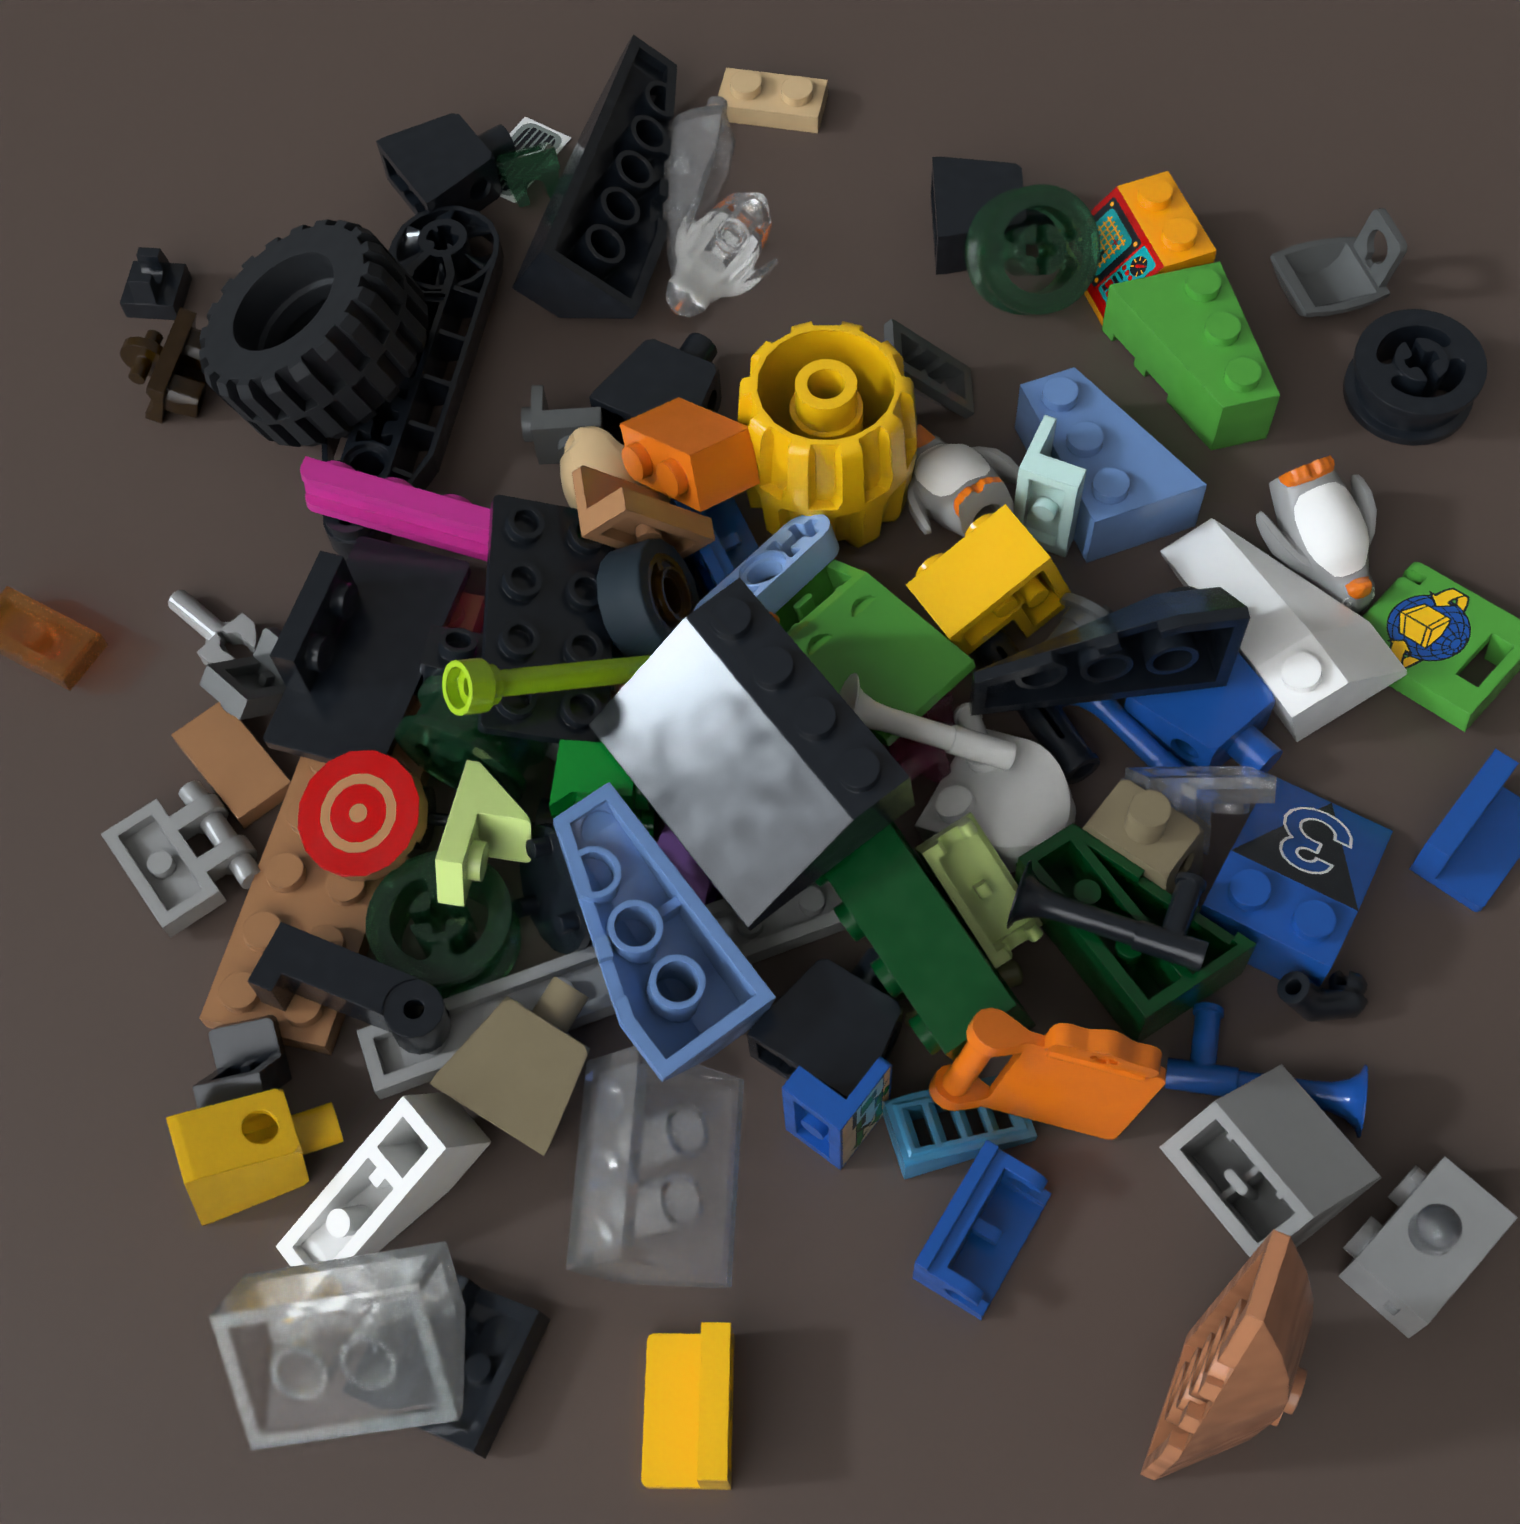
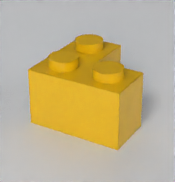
[906,504,1071,655]

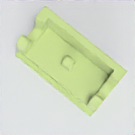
[914,812,1044,969]

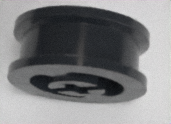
[1343,309,1487,446]

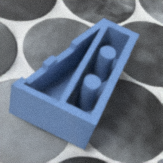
[1015,367,1207,563]

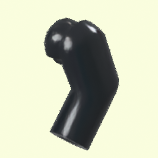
[1277,970,1368,1022]

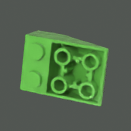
[775,559,976,747]

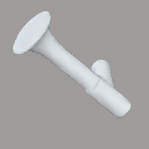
[839,673,1017,771]

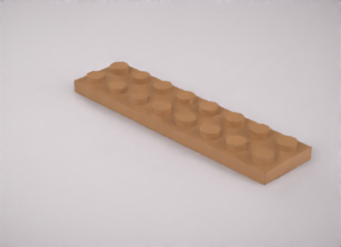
[199,592,485,1055]

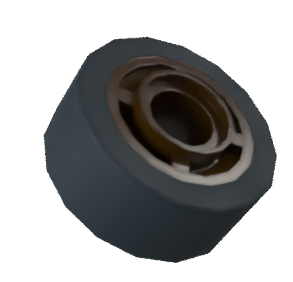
[597,538,700,657]

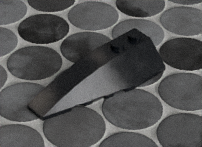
[512,34,677,319]

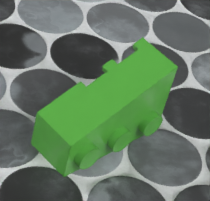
[1102,261,1280,451]

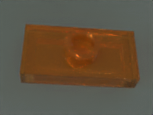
[0,586,108,691]

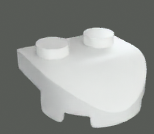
[915,729,1076,873]

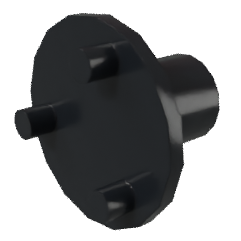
[513,823,591,955]

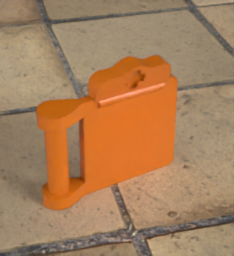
[929,1007,1166,1140]

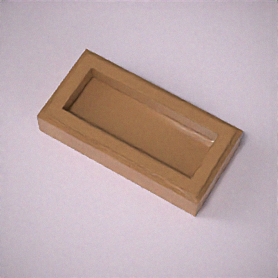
[171,702,291,829]

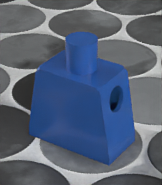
[1124,652,1283,779]

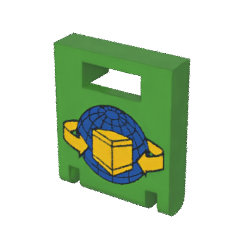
[1362,562,1520,732]

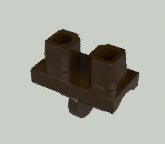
[120,307,207,424]

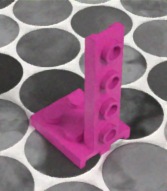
[300,456,490,562]

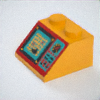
[1059,171,1217,325]

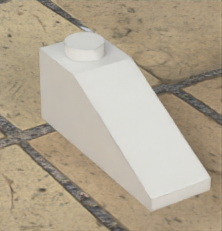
[276,1092,491,1300]

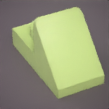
[435,760,532,907]

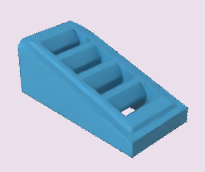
[883,1075,1037,1180]

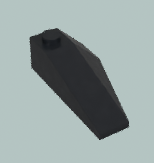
[969,586,1250,716]

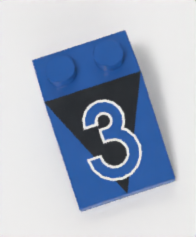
[1199,775,1393,987]

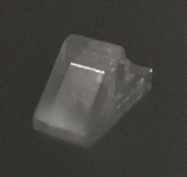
[1125,766,1277,855]

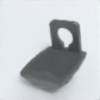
[1270,208,1407,317]

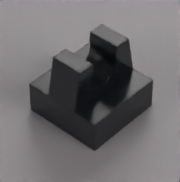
[120,247,192,320]

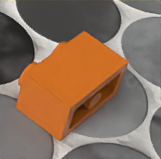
[620,397,760,512]

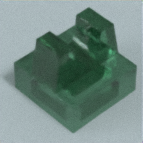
[496,142,561,207]

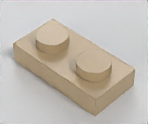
[715,68,828,133]

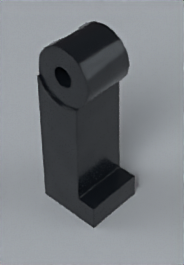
[247,922,452,1055]

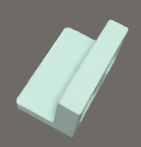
[1013,415,1087,557]

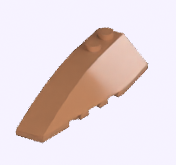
[1140,1229,1314,1481]

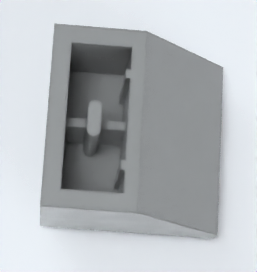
[1159,1064,1382,1257]

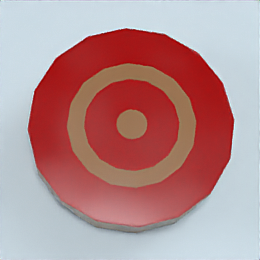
[297,750,428,881]

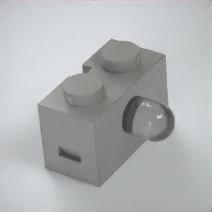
[1338,1156,1518,1339]

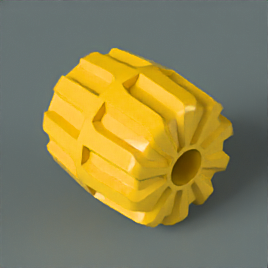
[737,321,917,548]

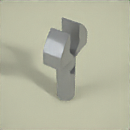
[168,590,261,666]

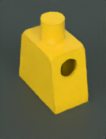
[166,1089,344,1226]

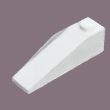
[1160,518,1407,742]

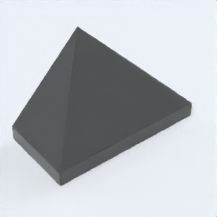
[883,319,975,419]

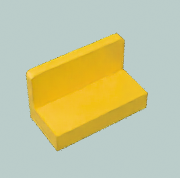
[641,1322,735,1490]

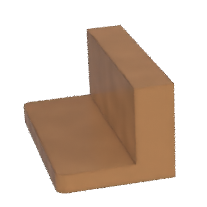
[572,465,715,559]

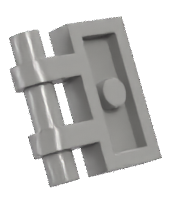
[101,780,261,938]

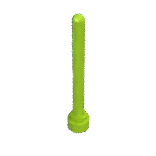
[442,655,651,716]

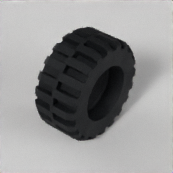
[199,219,428,447]

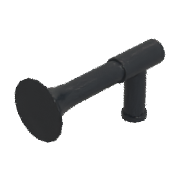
[1007,860,1209,972]

